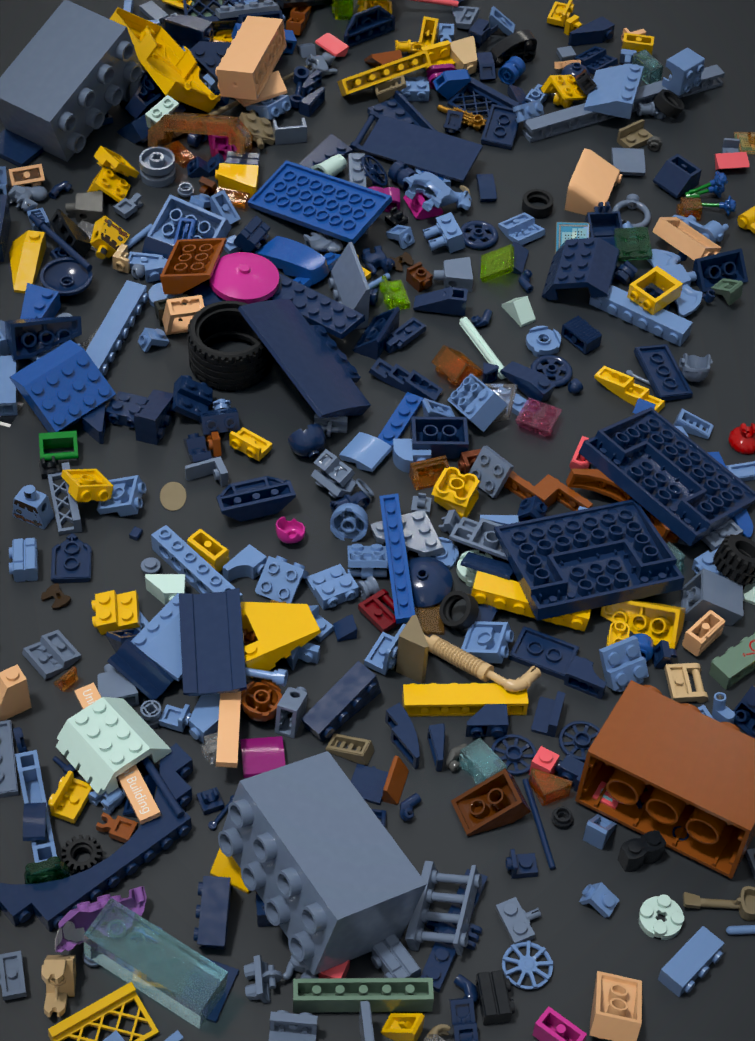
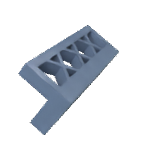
[48,462,82,535]

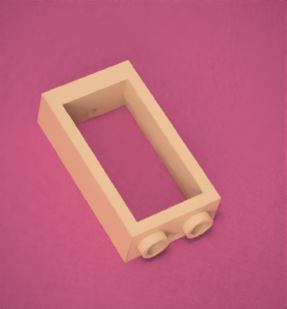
[652,217,721,261]

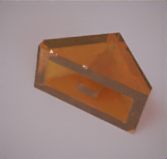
[529,768,573,806]

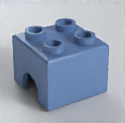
[662,48,705,96]

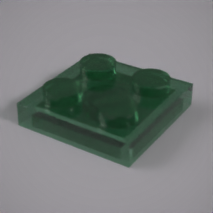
[613,227,653,261]

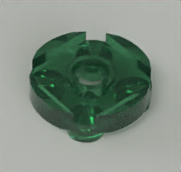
[24,856,70,884]

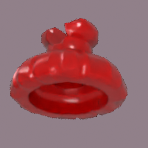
[728,423,755,454]

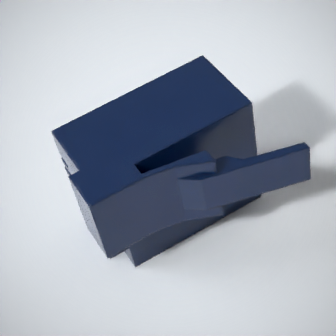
[468,18,498,48]

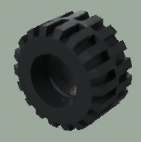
[713,534,755,585]

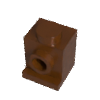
[406,262,433,292]

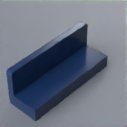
[107,639,174,700]

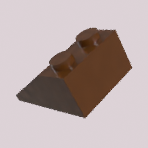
[451,768,531,836]

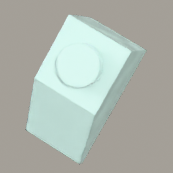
[145,574,186,605]

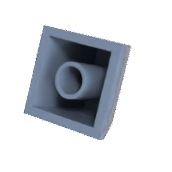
[681,568,744,626]

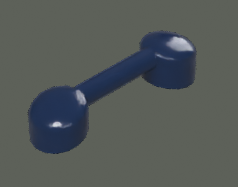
[289,66,309,108]

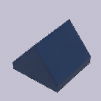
[482,362,499,385]

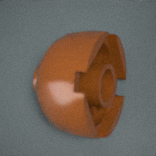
[241,679,282,722]

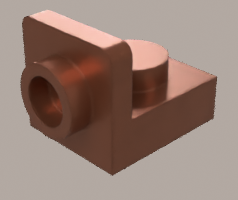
[458,449,481,475]

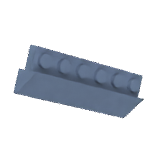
[449,517,508,560]

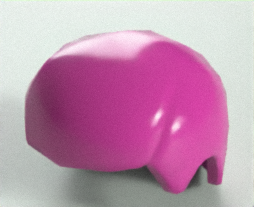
[276,517,306,544]

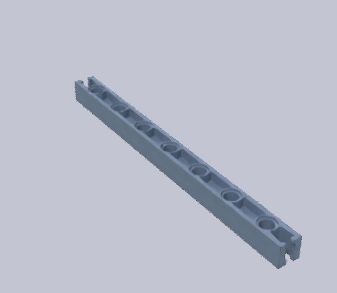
[522,64,725,143]

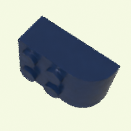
[410,416,469,459]

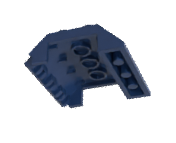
[542,237,620,300]

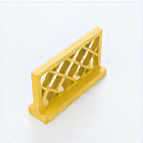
[48,982,159,1041]

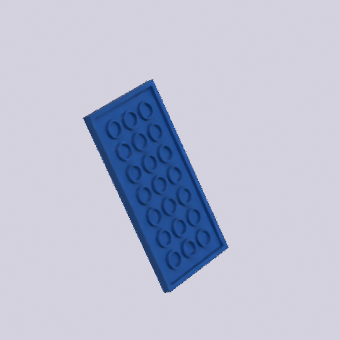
[247,160,392,244]

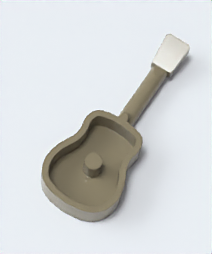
[683,886,755,921]

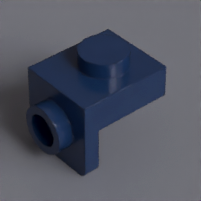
[443,110,464,134]

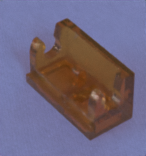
[409,455,450,490]

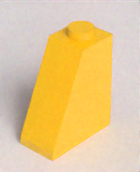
[215,163,259,198]

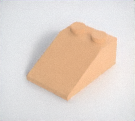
[589,971,642,1041]

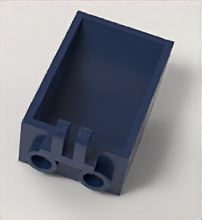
[163,15,214,49]
[584,202,627,254]

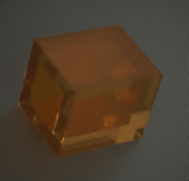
[676,197,703,221]

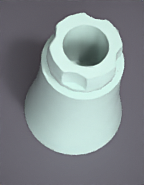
[311,154,347,177]

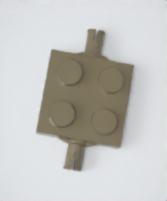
[239,109,275,149]

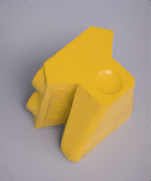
[431,467,481,519]

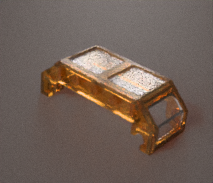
[148,112,253,154]

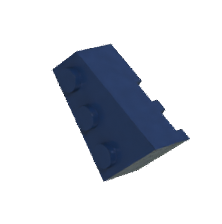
[193,876,233,950]

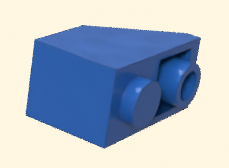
[433,69,471,100]

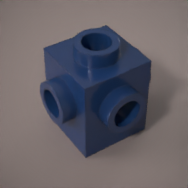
[517,495,548,522]

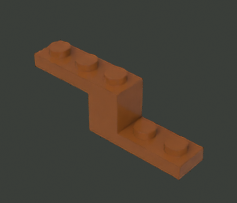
[504,471,593,511]

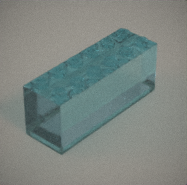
[84,898,228,1029]

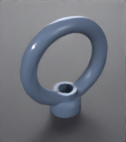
[612,194,651,230]

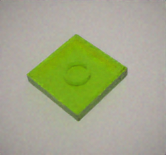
[480,244,514,282]

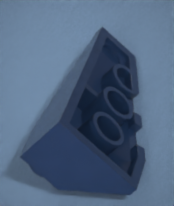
[5,316,82,360]

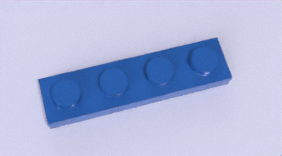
[377,392,424,447]

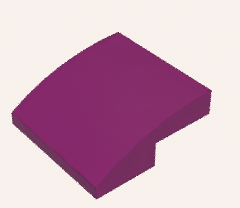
[240,736,285,778]

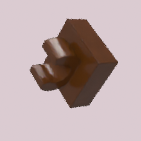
[199,176,219,196]

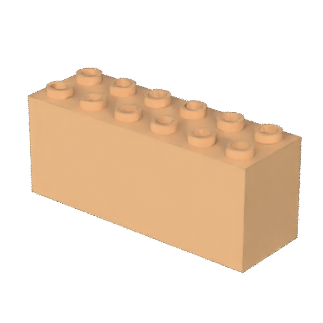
[215,16,286,100]

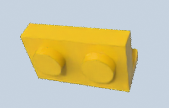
[547,0,575,27]
[229,427,273,461]
[48,770,94,824]

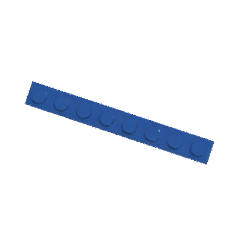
[379,493,415,624]

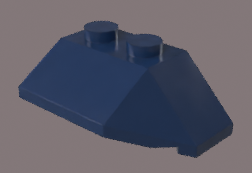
[344,5,396,48]
[216,476,296,522]

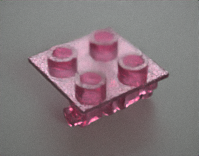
[515,398,562,437]

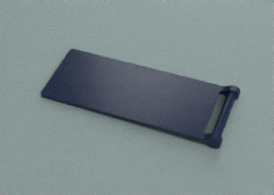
[349,110,483,182]

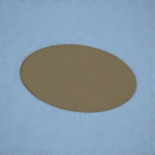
[160,482,186,511]

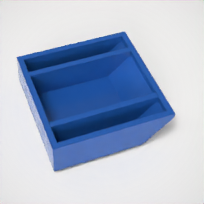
[10,340,116,433]

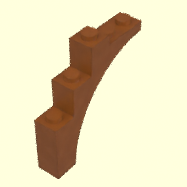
[566,469,679,543]

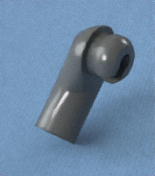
[445,744,469,772]

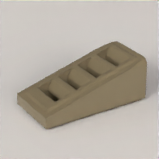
[374,75,407,103]
[326,733,374,765]

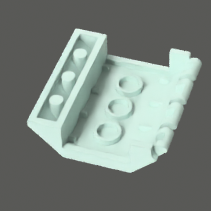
[56,697,172,795]

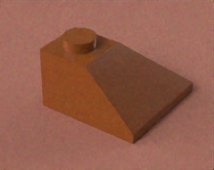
[364,50,402,68]

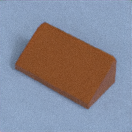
[382,755,409,805]

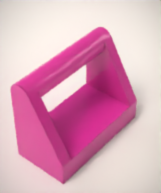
[403,193,443,220]

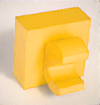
[564,15,582,36]

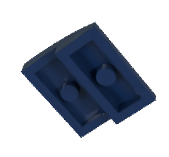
[574,46,618,75]

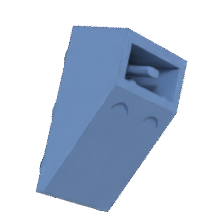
[447,373,508,432]

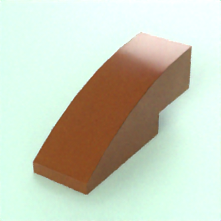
[286,6,312,36]

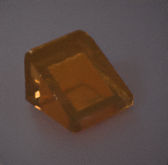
[53,666,78,692]

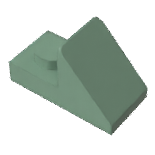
[711,278,743,306]

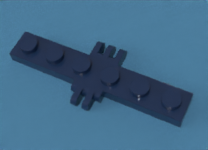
[420,869,488,993]

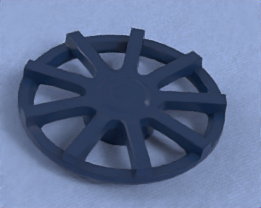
[360,155,388,188]
[559,721,600,763]
[490,734,537,777]

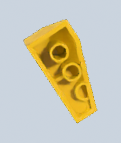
[9,230,47,293]
[600,600,686,649]

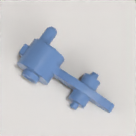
[672,214,729,243]

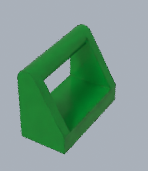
[39,431,79,461]

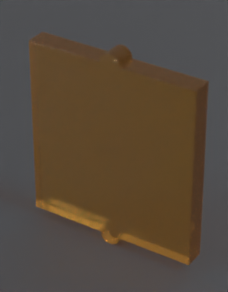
[414,605,444,636]

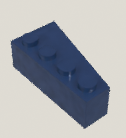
[301,661,381,742]

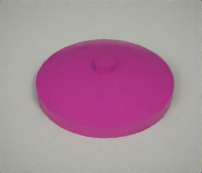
[209,252,279,304]

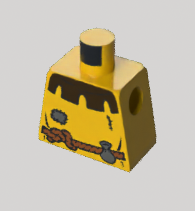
[90,216,130,259]

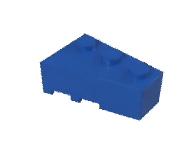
[20,283,61,319]

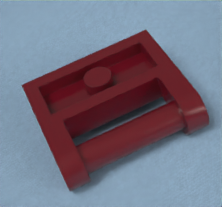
[358,589,400,633]

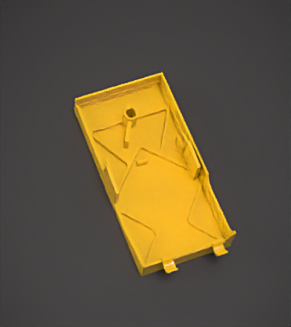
[110,7,221,113]

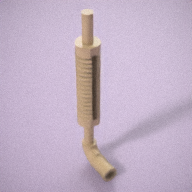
[424,635,541,692]

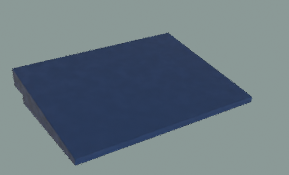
[578,407,755,546]
[494,499,684,621]

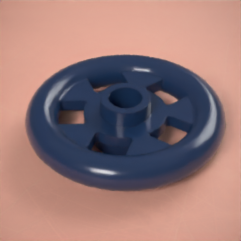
[460,220,498,249]
[530,355,573,388]

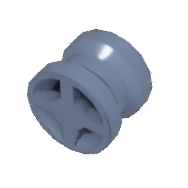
[357,576,380,600]

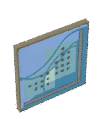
[555,222,590,254]

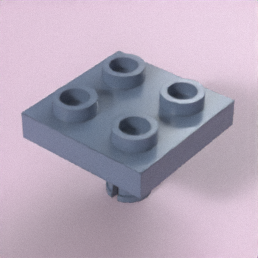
[469,446,514,498]

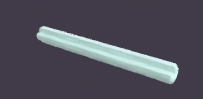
[459,317,506,379]

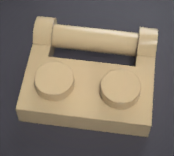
[664,663,708,703]

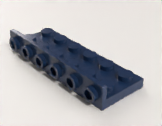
[367,90,437,131]

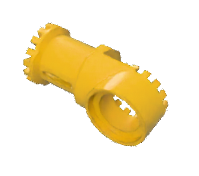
[395,40,425,54]

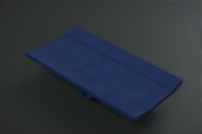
[179,588,247,696]

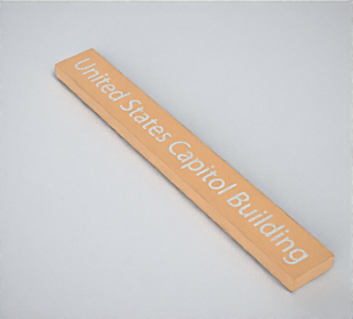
[74,682,161,825]

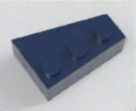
[134,389,176,445]

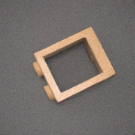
[162,295,205,335]

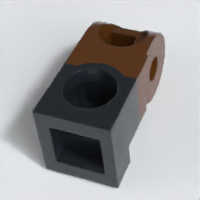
[575,69,597,95]

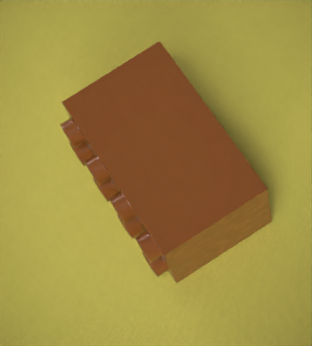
[575,680,755,879]

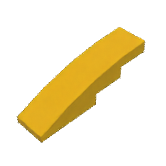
[594,366,665,413]

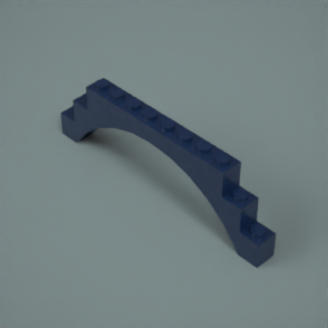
[0,743,193,932]

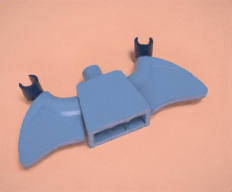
[641,249,716,318]

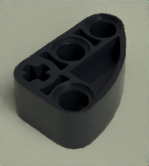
[490,30,537,67]

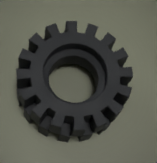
[61,835,103,876]

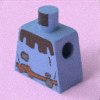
[12,485,54,529]

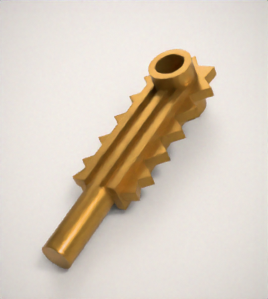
[437,104,487,131]

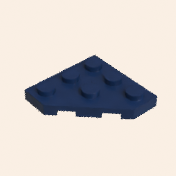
[190,41,231,82]

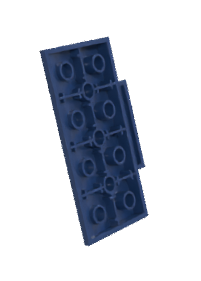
[238,299,371,418]

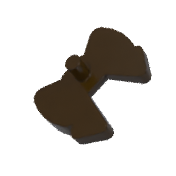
[390,252,414,273]
[41,583,71,610]

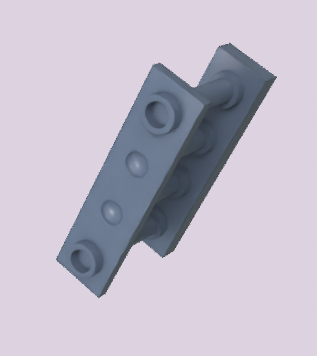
[405,861,482,956]

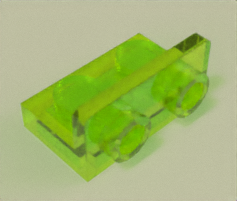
[379,275,410,310]

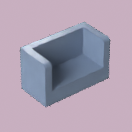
[273,117,307,145]

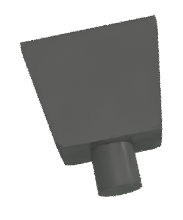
[66,191,104,224]

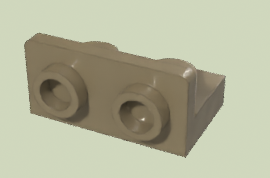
[617,119,653,149]

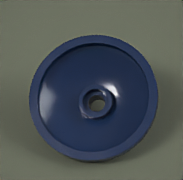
[40,257,93,296]
[408,557,453,609]

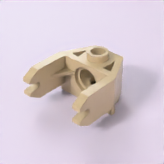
[41,955,77,1017]

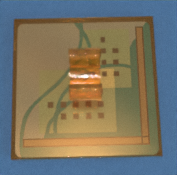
[734,132,755,154]

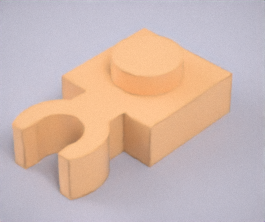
[554,59,581,69]

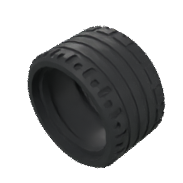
[188,301,272,391]

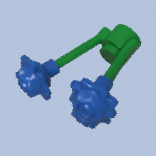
[685,171,736,216]

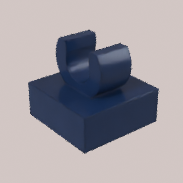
[653,640,677,669]
[196,787,224,815]

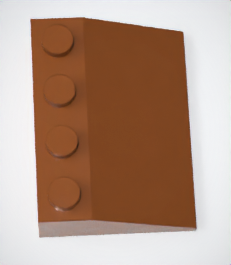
[160,238,227,295]

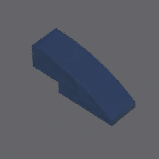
[385,702,420,769]

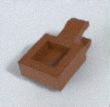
[205,431,221,457]

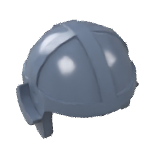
[679,353,713,382]

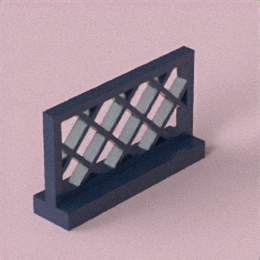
[183,0,244,30]
[447,77,520,125]

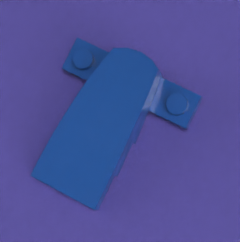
[255,236,341,288]

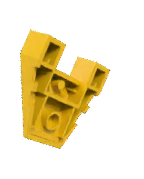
[241,602,321,678]

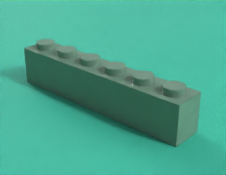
[293,978,434,1013]

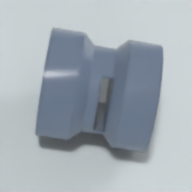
[140,700,162,729]

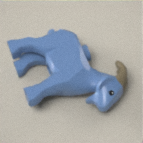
[403,171,471,212]

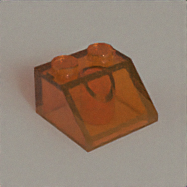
[432,345,482,385]

